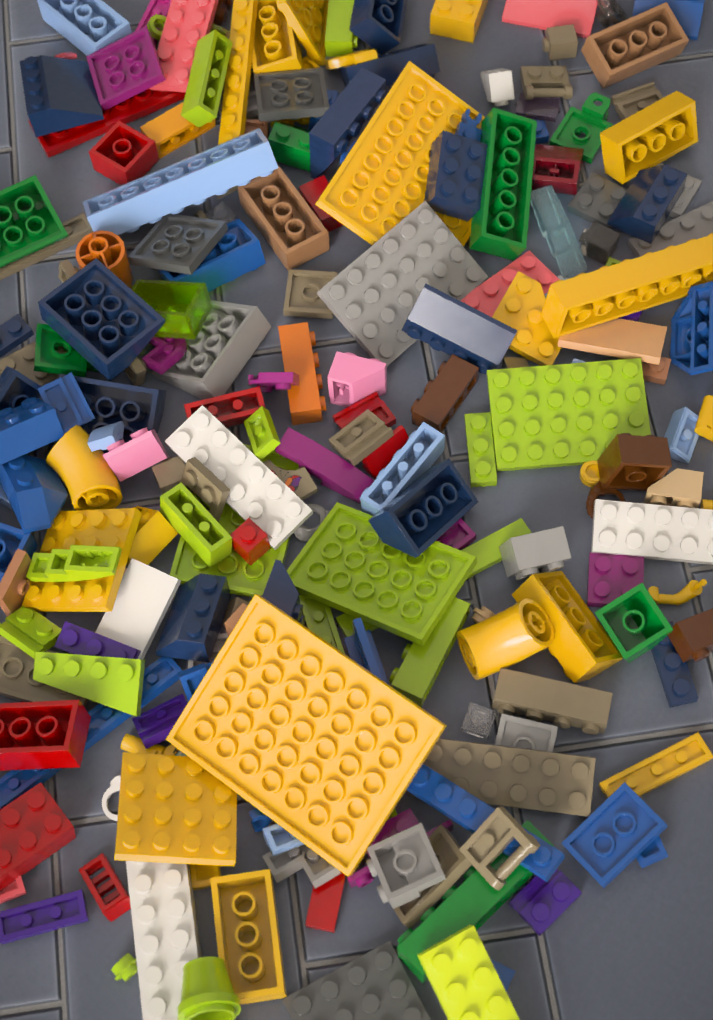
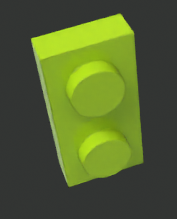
[244,406,280,460]

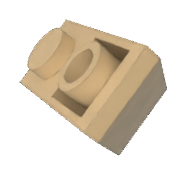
[644,468,704,508]

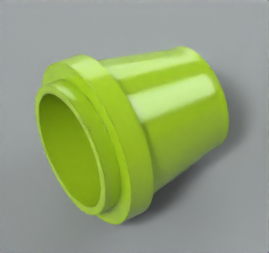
[177,956,241,1020]

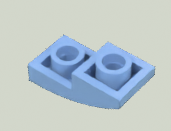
[88,421,124,452]

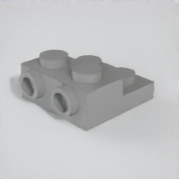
[366,823,446,909]

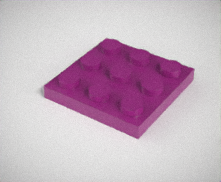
[86,26,166,110]

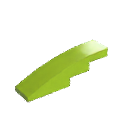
[26,545,122,582]

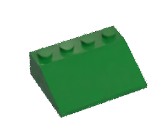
[0,175,68,268]

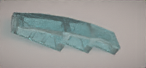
[530,185,588,279]

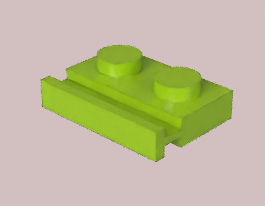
[0,606,62,659]

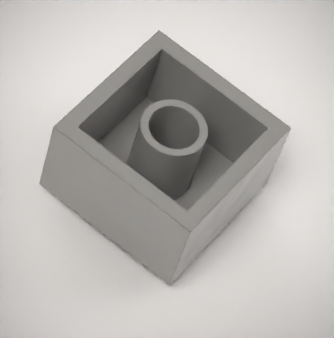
[499,526,572,580]

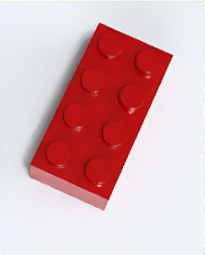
[0,700,91,771]
[0,782,76,891]

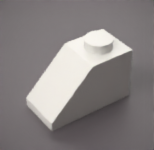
[480,68,515,106]

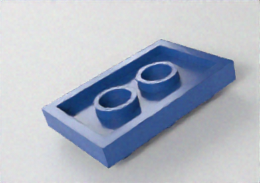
[561,782,668,888]

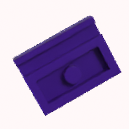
[132,693,188,749]
[509,869,582,936]

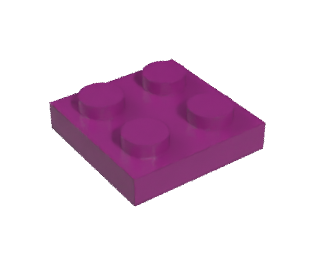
[586,552,644,608]

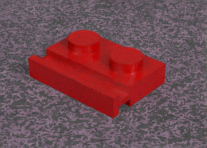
[333,392,396,430]

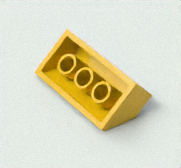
[511,571,623,683]

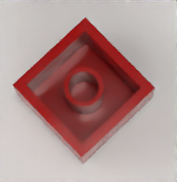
[89,120,159,186]

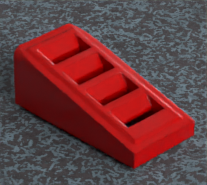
[78,853,131,922]

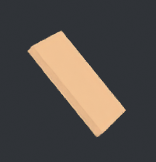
[558,318,667,365]

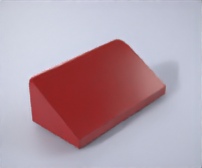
[362,425,409,479]

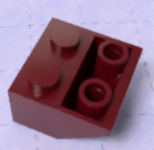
[531,144,584,195]

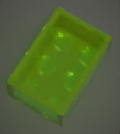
[131,279,212,339]

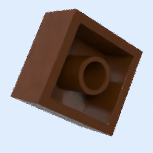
[597,433,672,491]

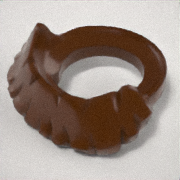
[586,481,626,518]

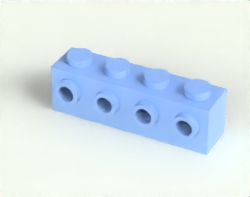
[360,422,445,516]

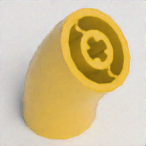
[46,425,123,510]
[457,598,555,680]

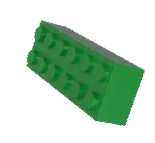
[469,107,537,261]
[397,820,554,984]

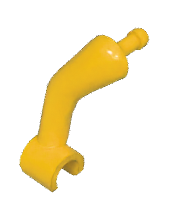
[648,579,707,605]

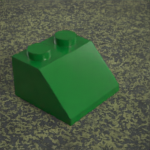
[268,121,311,172]
[595,583,673,663]

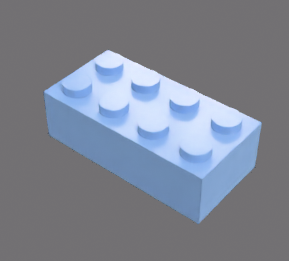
[37,0,132,56]

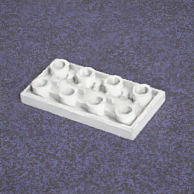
[95,558,181,660]

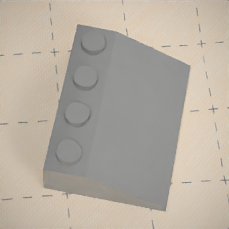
[152,300,272,400]

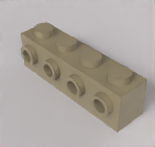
[492,668,613,735]

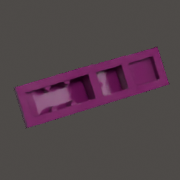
[275,427,374,504]

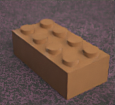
[581,2,689,89]
[238,166,330,271]

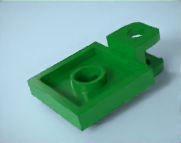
[549,92,613,164]
[34,323,99,377]

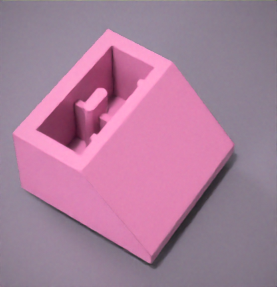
[327,351,387,407]
[103,427,169,482]

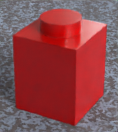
[230,518,270,566]

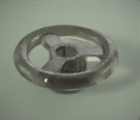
[596,0,628,28]

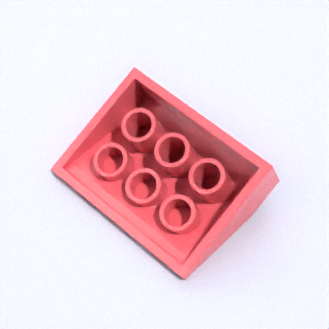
[502,0,600,38]

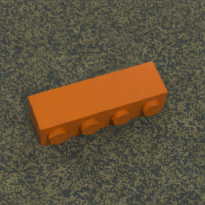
[278,322,326,425]

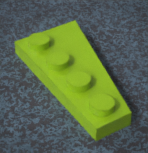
[33,651,145,717]

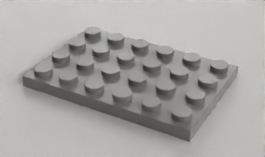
[316,201,488,367]

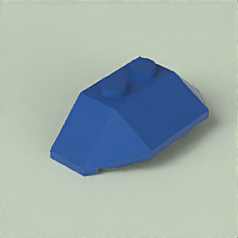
[670,281,713,375]
[0,454,68,533]

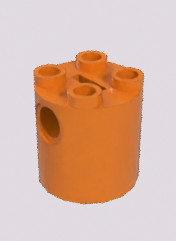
[75,230,133,290]

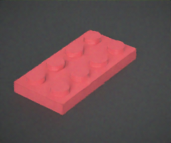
[461,250,560,317]

